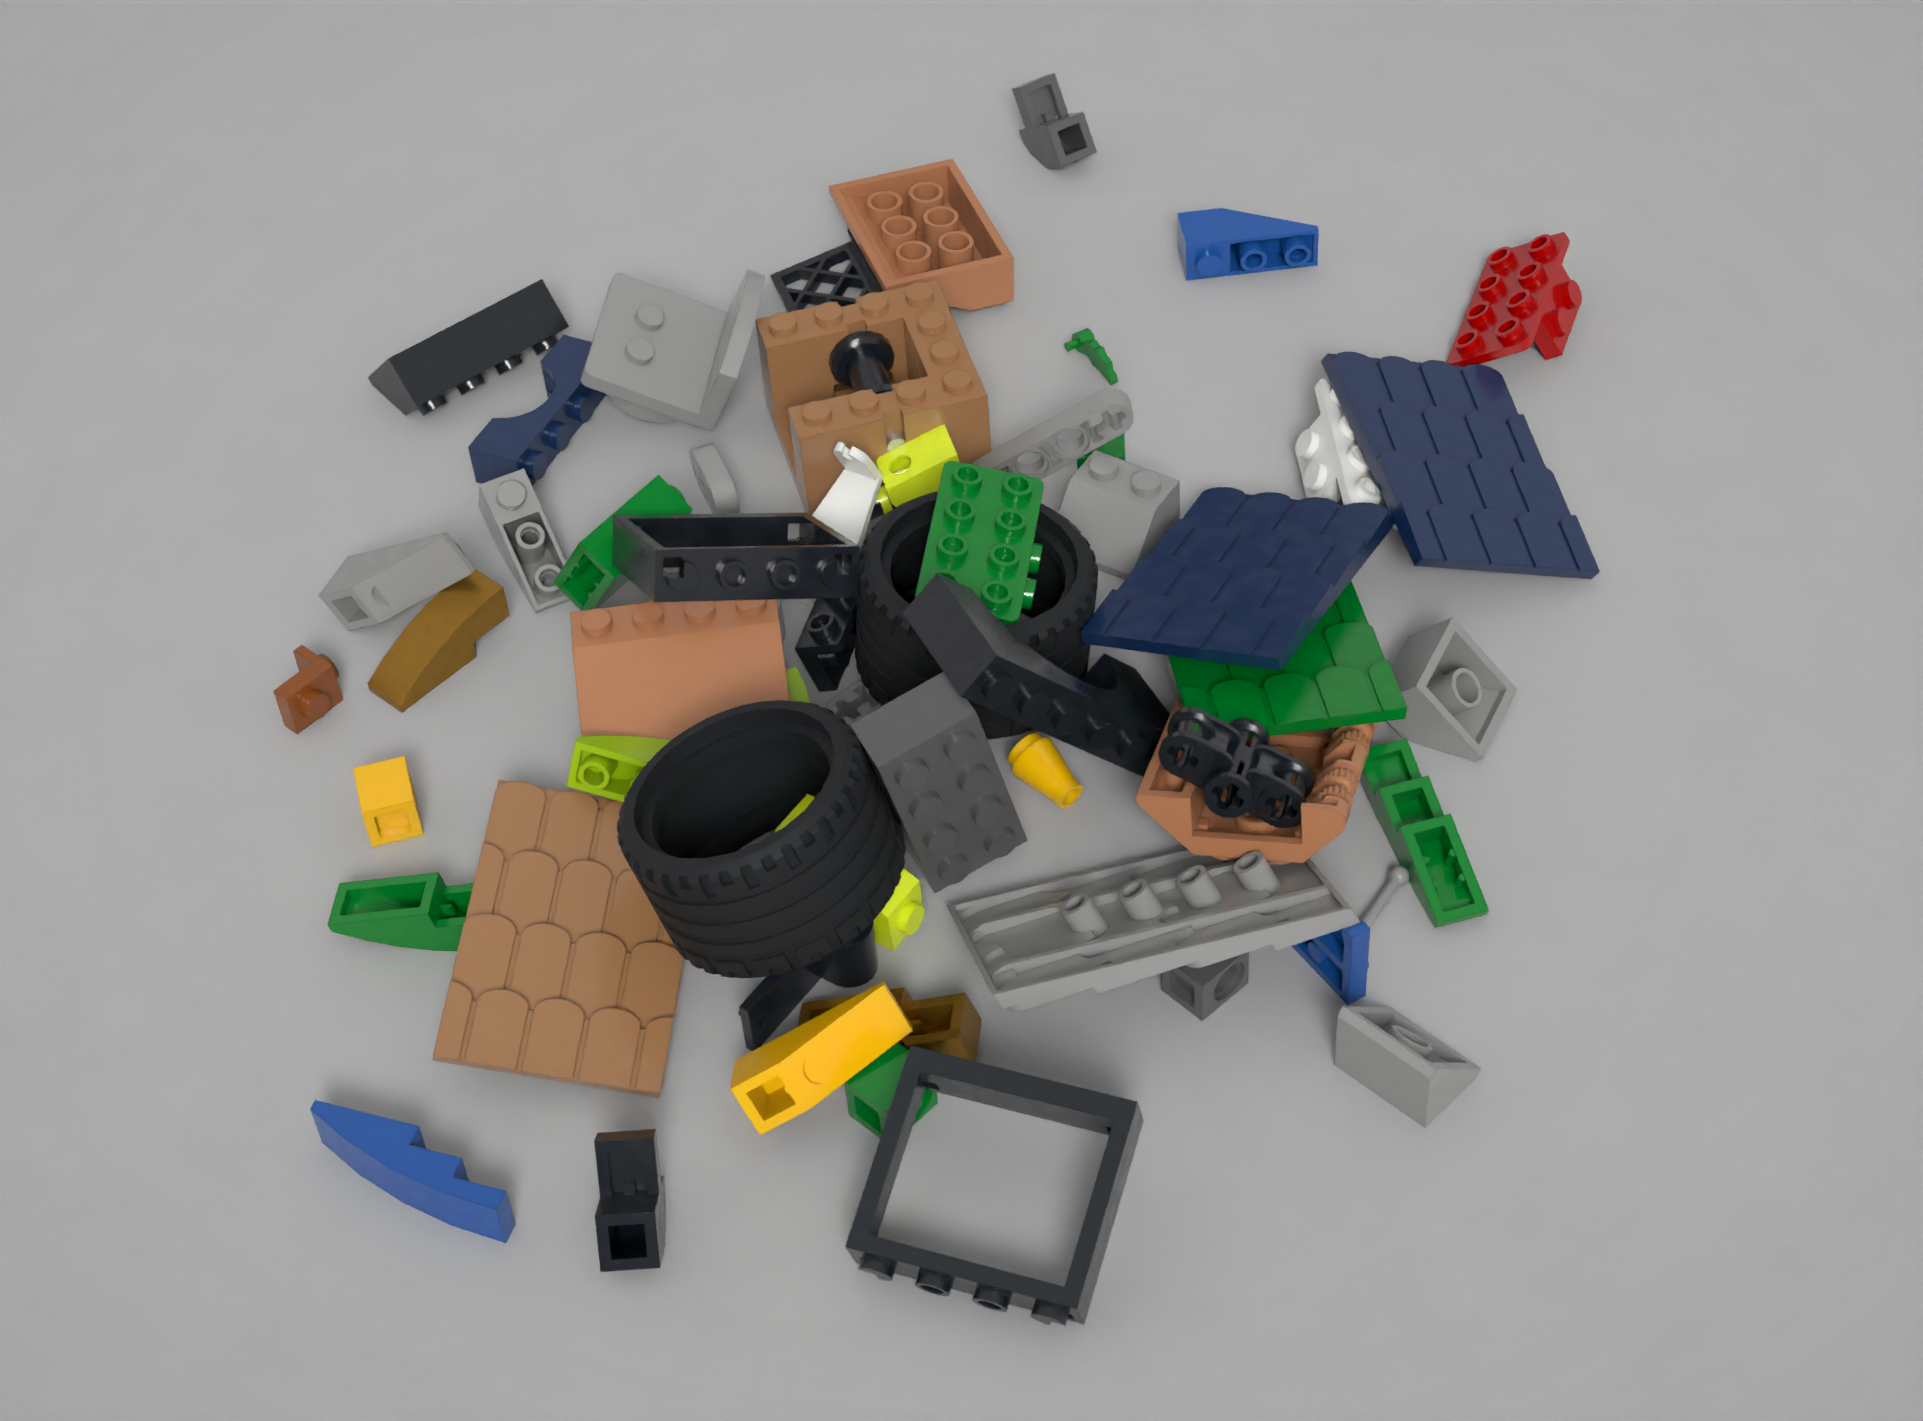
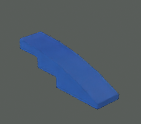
[310,1100,516,1243]

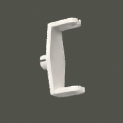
[795,442,884,606]

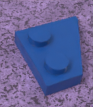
[1292,919,1370,1005]

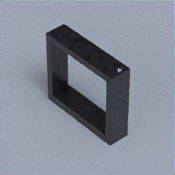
[612,512,860,602]
[845,1046,1144,1325]

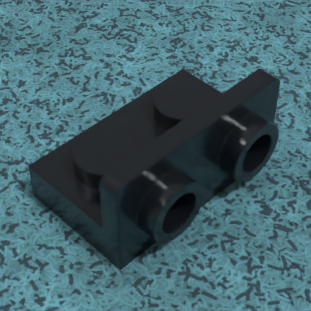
[794,598,857,692]

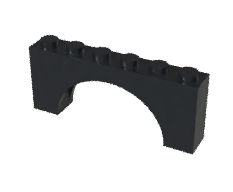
[903,573,1170,777]

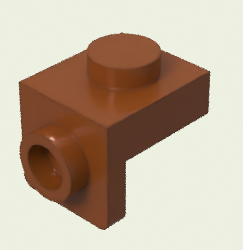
[273,645,343,735]

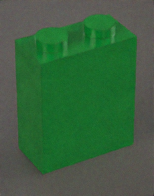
[553,474,693,611]

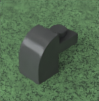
[1012,73,1097,168]

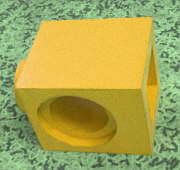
[353,756,424,847]

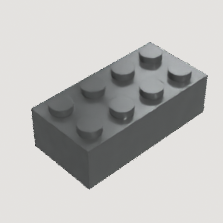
[850,672,1028,893]

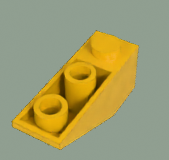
[730,981,913,1135]

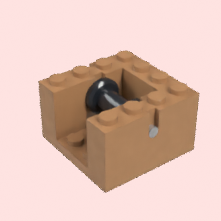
[755,280,991,515]

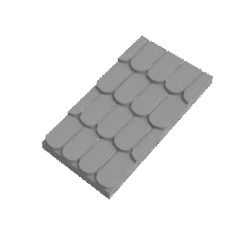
[946,848,1360,1012]

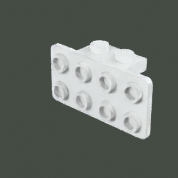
[1294,379,1398,530]

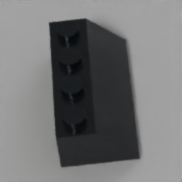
[368,279,569,416]

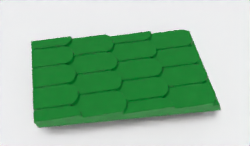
[1163,581,1407,739]

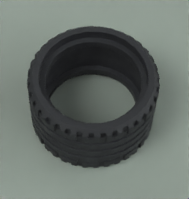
[855,491,1098,740]
[617,700,906,978]

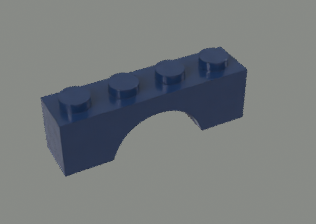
[468,335,606,486]

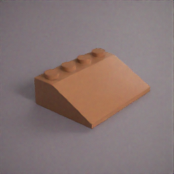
[829,159,1014,311]
[570,599,790,740]

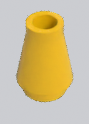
[1008,733,1083,809]

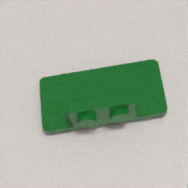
[915,461,1044,625]

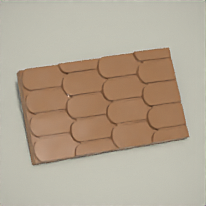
[433,780,684,1098]

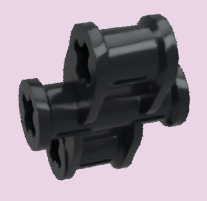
[1158,707,1314,828]

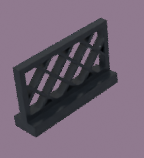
[770,229,883,312]

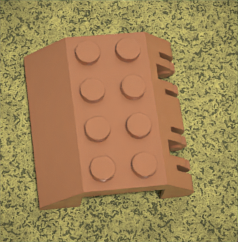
[1136,700,1378,865]

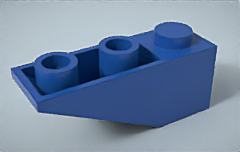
[1177,208,1319,281]

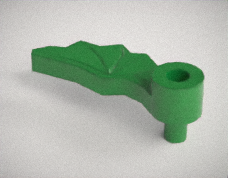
[1064,328,1118,385]

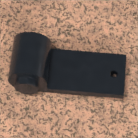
[738,921,878,1051]

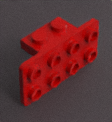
[1447,232,1582,367]

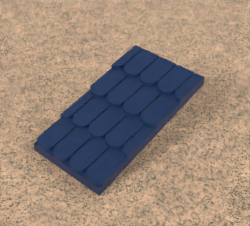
[1321,352,1600,579]
[1080,487,1395,671]

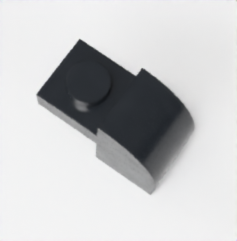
[594,1129,666,1272]

